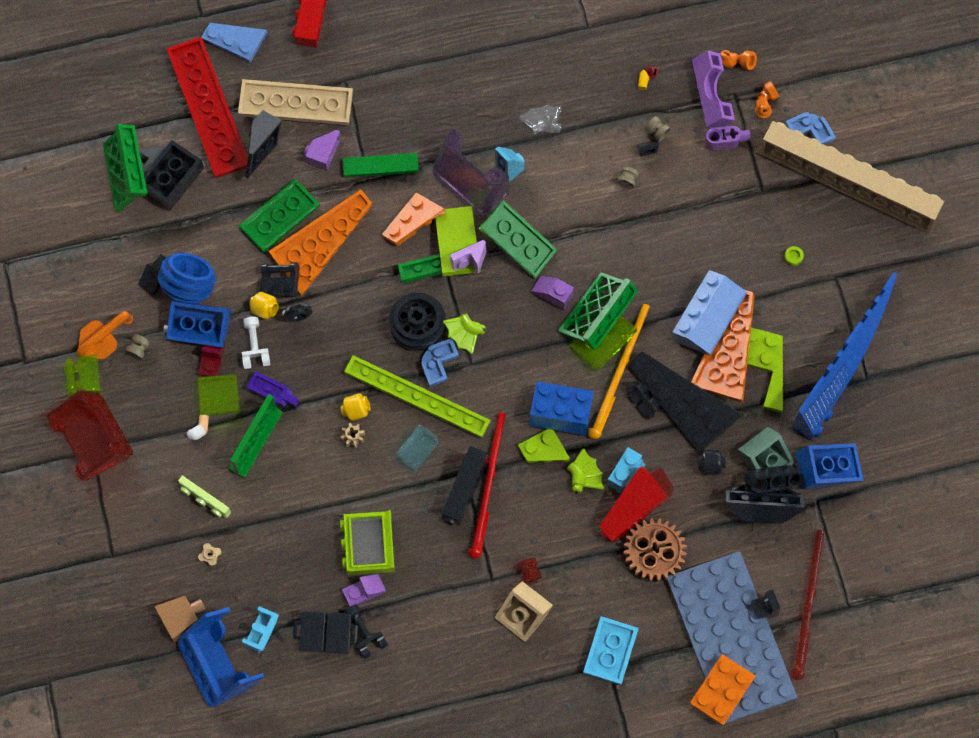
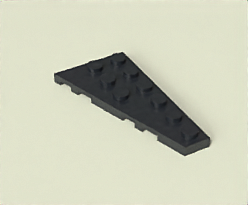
[628,351,744,452]

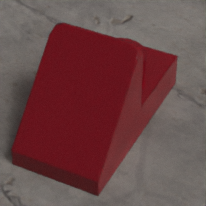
[198,342,226,379]

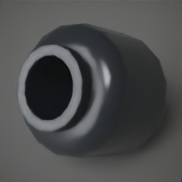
[698,450,726,475]

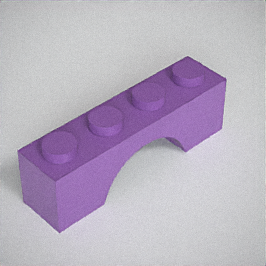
[692,51,735,128]

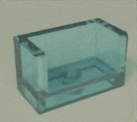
[396,424,439,472]

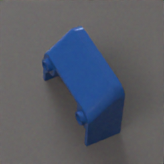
[178,607,264,707]

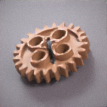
[623,518,687,582]

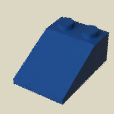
[795,443,864,490]

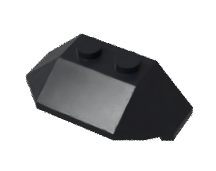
[725,484,805,524]

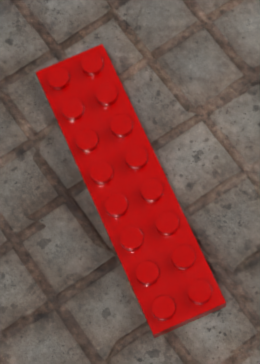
[166,37,247,179]

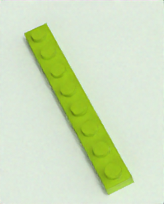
[344,355,490,439]

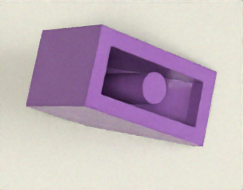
[304,130,341,171]
[531,276,574,310]

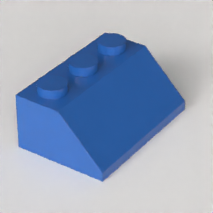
[166,300,231,347]

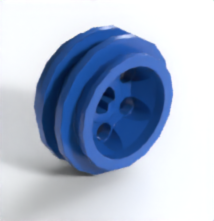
[157,253,216,304]

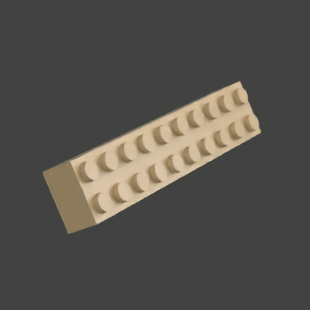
[759,121,944,234]

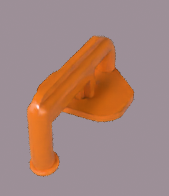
[77,311,133,360]

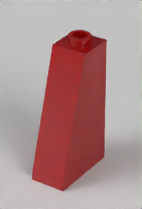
[600,466,669,542]

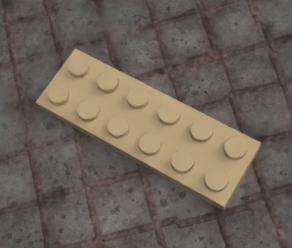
[238,79,353,125]

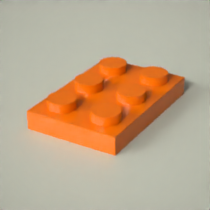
[689,654,756,726]

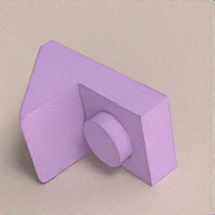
[450,240,486,274]

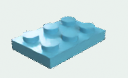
[583,616,639,685]

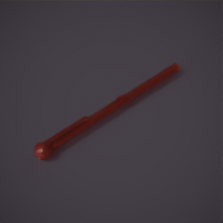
[790,530,825,680]

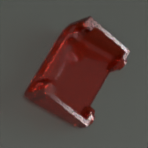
[46,390,133,481]

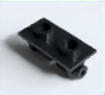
[626,381,662,419]

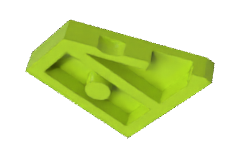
[518,429,570,463]

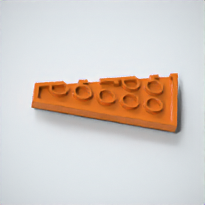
[269,189,372,297]
[691,290,755,403]

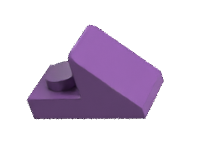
[342,574,386,607]

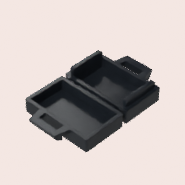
[293,611,359,654]

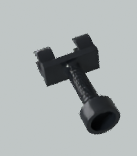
[344,604,388,659]

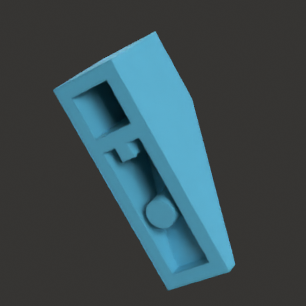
[495,147,524,183]

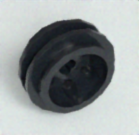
[389,293,446,350]

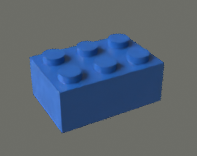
[529,381,594,435]

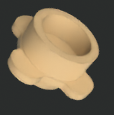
[198,543,221,566]

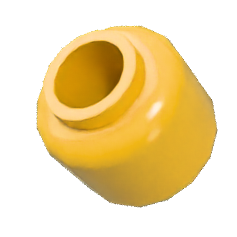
[249,292,279,319]
[341,393,371,421]

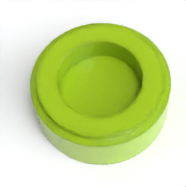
[784,246,804,266]

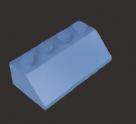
[672,270,747,356]

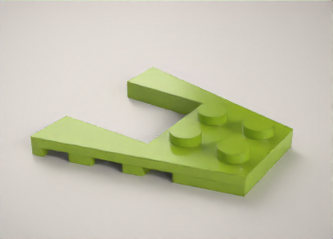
[713,327,783,413]

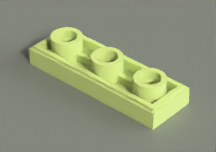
[178,475,231,518]

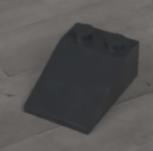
[245,110,282,178]

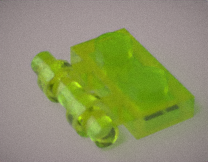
[64,354,101,397]

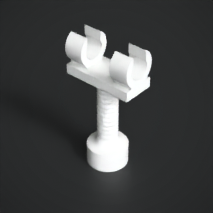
[242,317,270,369]

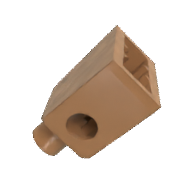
[155,596,206,643]

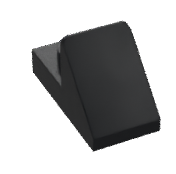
[138,254,166,296]
[751,589,780,619]

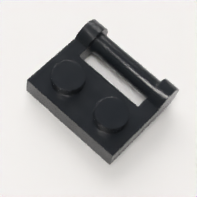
[260,262,300,298]

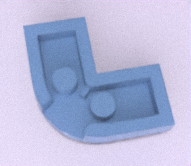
[785,112,836,145]
[422,338,459,387]

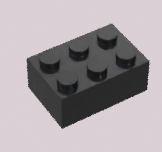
[144,140,204,211]

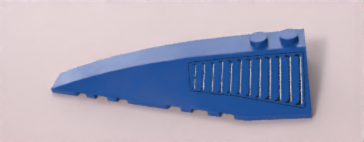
[792,272,897,441]

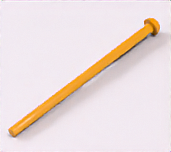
[587,304,650,439]

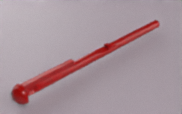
[468,412,506,559]

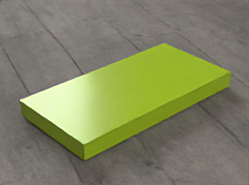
[435,206,481,276]

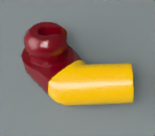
[638,66,659,90]

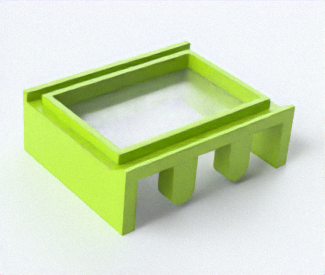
[340,510,395,575]

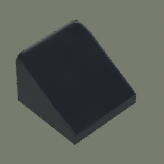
[637,140,659,157]

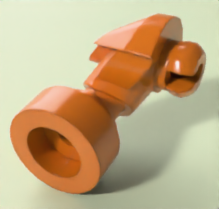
[720,50,757,70]
[755,81,780,118]

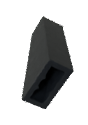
[442,446,488,526]

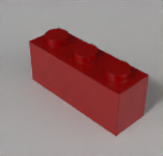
[292,0,327,48]

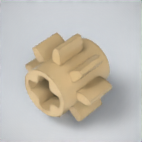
[341,423,365,448]

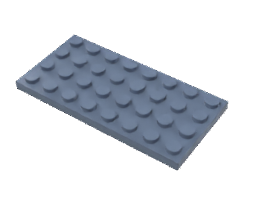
[667,551,798,725]

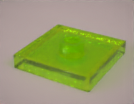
[198,374,240,416]

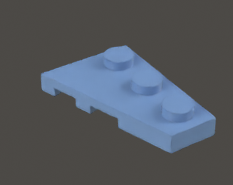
[202,23,267,63]

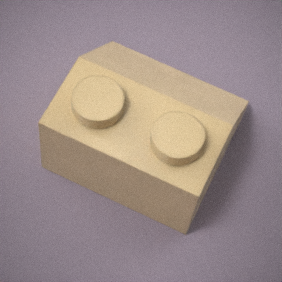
[495,581,553,642]

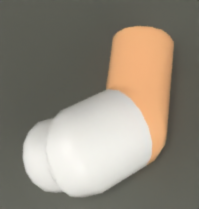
[187,415,209,440]

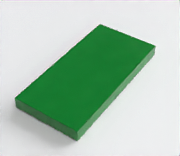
[239,179,320,253]
[479,200,557,279]

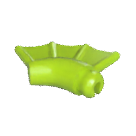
[443,313,486,354]
[567,449,604,493]

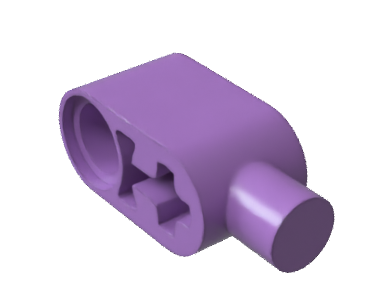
[705,126,751,151]

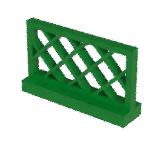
[103,124,148,212]
[558,272,639,350]
[228,394,283,479]

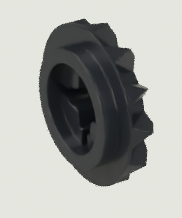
[282,304,313,322]

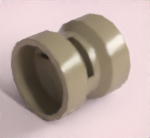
[645,116,671,142]
[125,334,150,360]

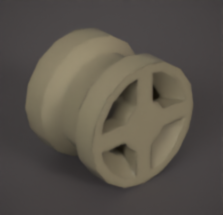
[617,166,639,189]

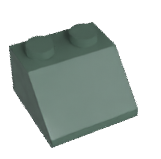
[738,427,795,479]

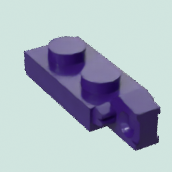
[246,371,299,408]

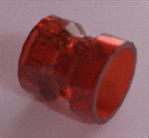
[518,558,542,584]

